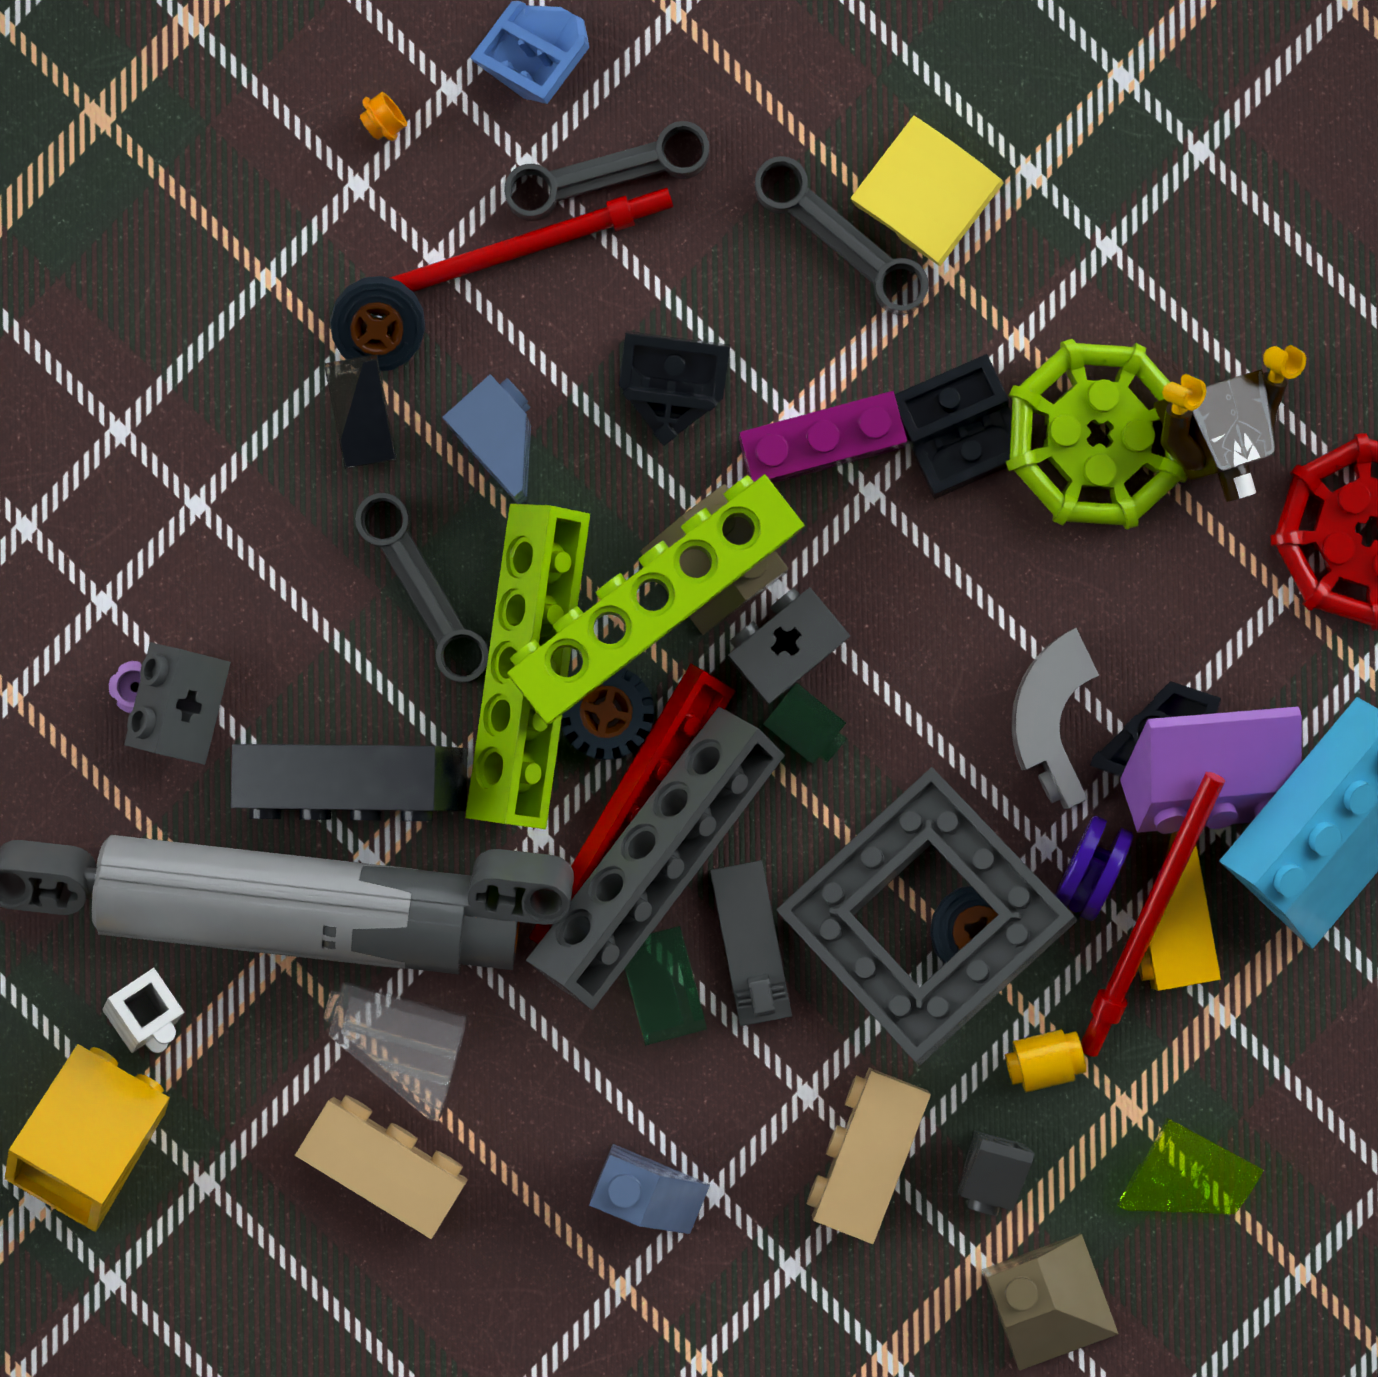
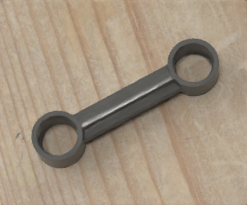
[504,121,709,221]
[755,156,928,315]
[355,493,489,683]

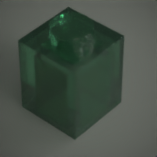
[762,683,847,765]

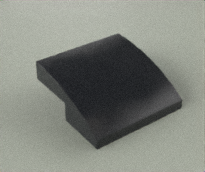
[895,354,1012,499]

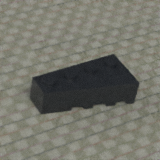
[231,744,468,821]

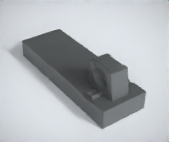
[710,860,792,1026]

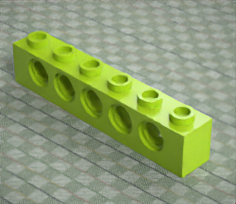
[507,474,805,726]
[465,504,590,829]

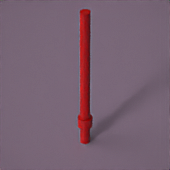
[390,187,673,292]
[1080,772,1225,1057]

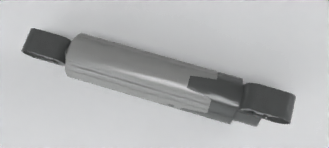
[0,835,574,974]

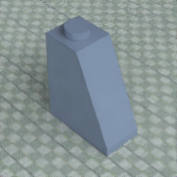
[589,1144,710,1234]

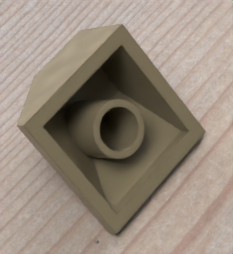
[982,1233,1119,1371]

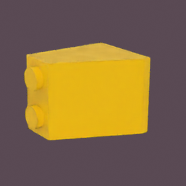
[4,1044,170,1232]

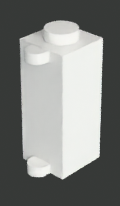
[102,968,184,1053]

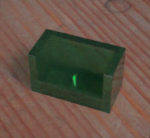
[625,924,707,1046]

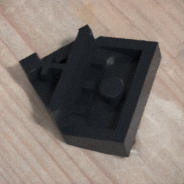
[619,331,730,446]

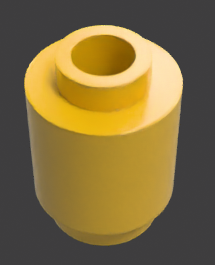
[1005,1029,1087,1093]

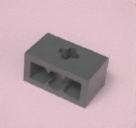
[728,587,851,705]
[124,642,231,765]

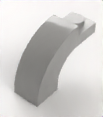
[1011,628,1099,809]

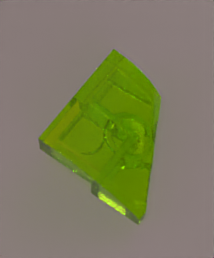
[1117,1118,1264,1214]

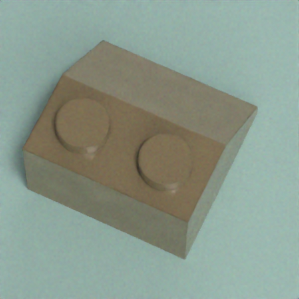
[640,484,789,635]

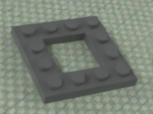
[776,767,1077,1066]

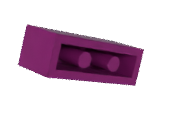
[738,391,907,484]

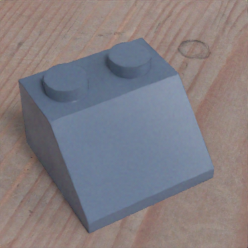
[443,374,531,504]

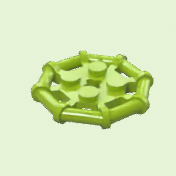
[1005,339,1187,530]

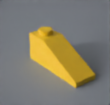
[1138,831,1221,991]

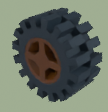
[561,667,654,760]

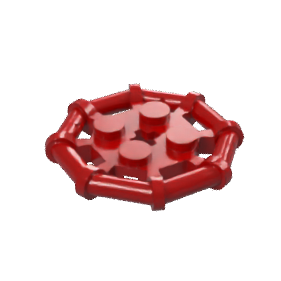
[1270,433,1378,631]

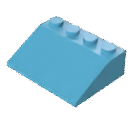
[1219,697,1378,949]

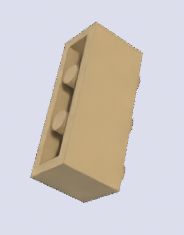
[806,1068,931,1244]
[295,1095,468,1239]

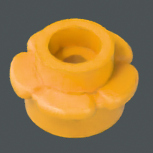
[360,92,407,141]

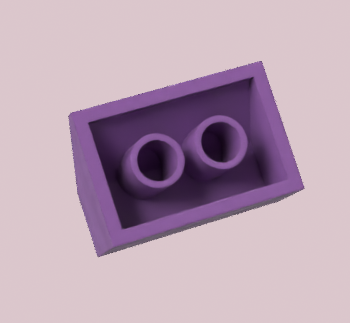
[1120,707,1302,834]

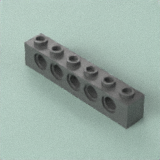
[526,707,785,1010]

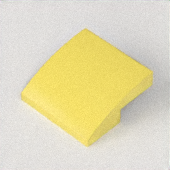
[850,115,1004,266]

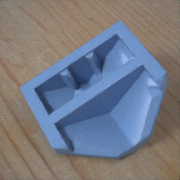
[470,1,589,104]

